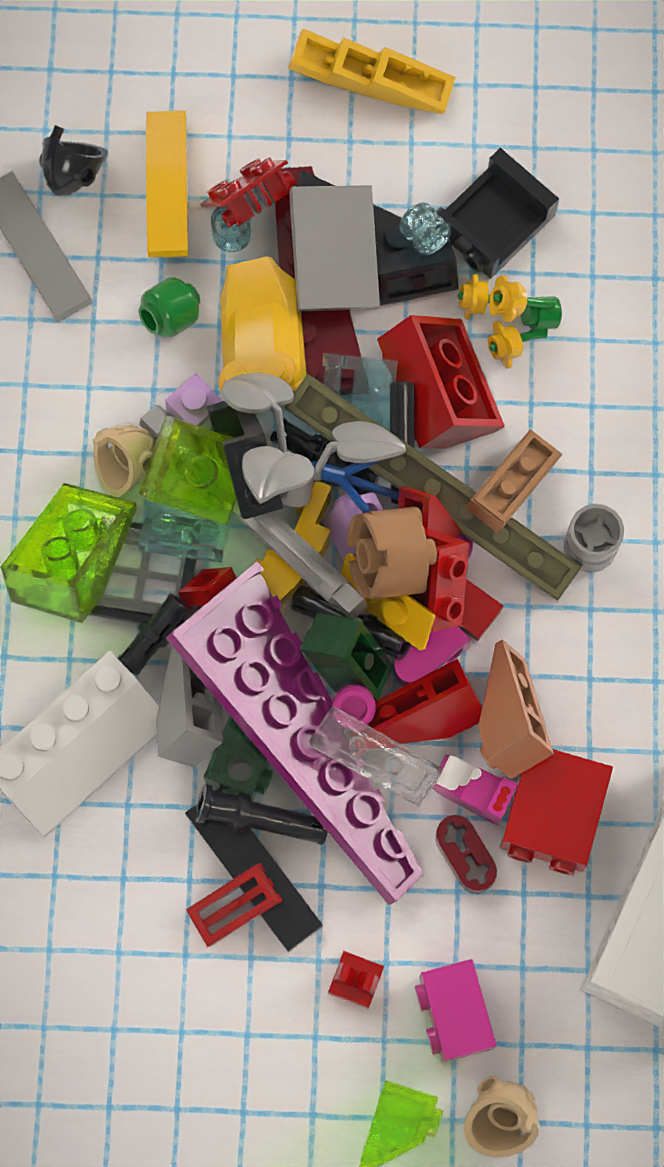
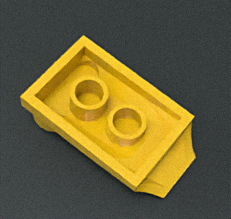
[218,257,306,394]

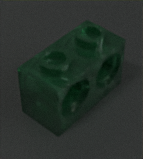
[204,716,273,802]

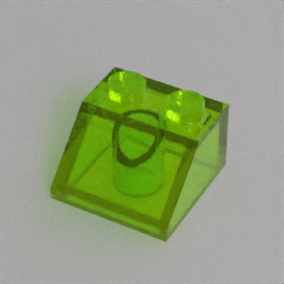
[139,414,236,525]
[358,1080,443,1167]

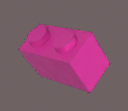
[414,959,497,1063]

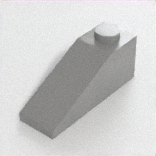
[156,625,223,767]

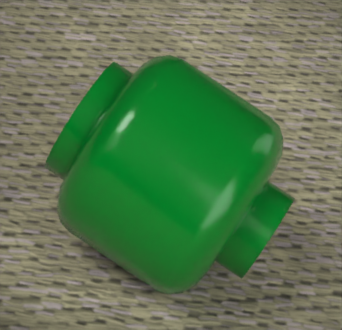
[138,277,200,338]

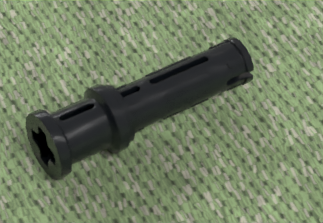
[195,784,328,845]

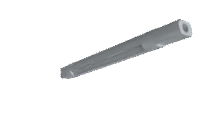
[139,405,367,619]

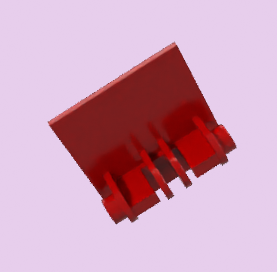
[200,157,296,228]

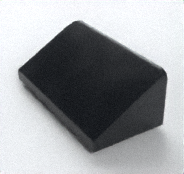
[376,241,459,305]

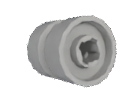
[563,504,625,573]

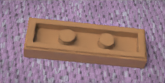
[465,429,562,534]

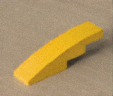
[288,28,456,114]
[146,111,188,258]

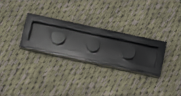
[185,787,323,953]

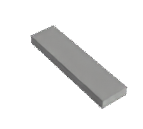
[0,171,92,323]

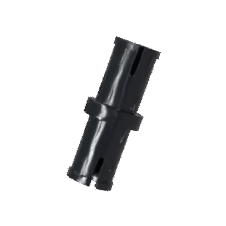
[117,593,191,675]

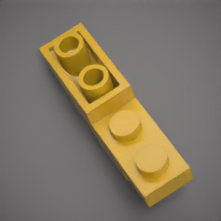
[253,481,331,611]

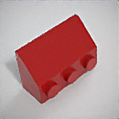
[377,315,505,449]

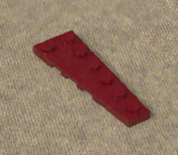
[275,166,369,395]

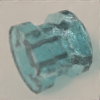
[399,202,451,255]
[211,207,252,252]

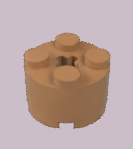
[347,507,437,599]

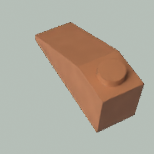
[478,639,554,779]

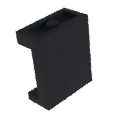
[433,148,560,279]
[206,401,283,519]

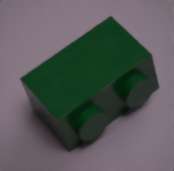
[301,613,394,701]

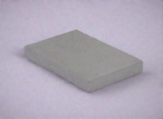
[289,185,380,311]

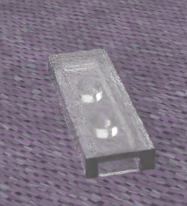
[309,706,443,807]

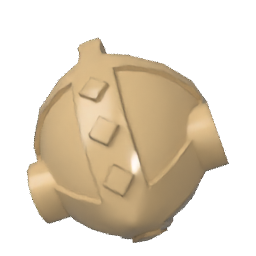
[92,424,158,497]
[464,1076,539,1157]

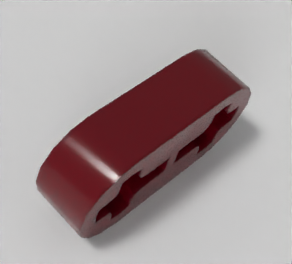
[435,815,497,894]

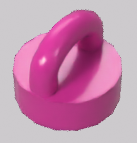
[332,684,375,729]

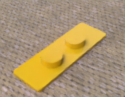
[341,553,435,651]

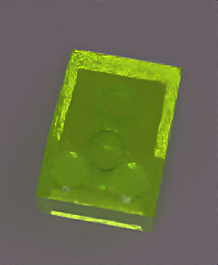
[0,483,137,623]

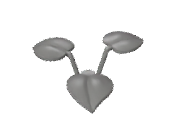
[222,373,406,507]

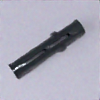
[291,585,411,660]

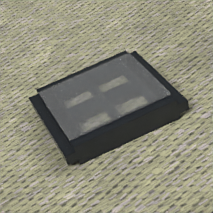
[83,517,201,629]

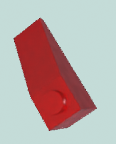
[348,659,482,749]

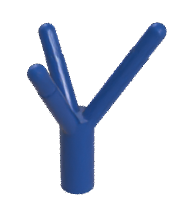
[311,460,399,513]

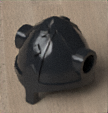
[39,125,108,196]

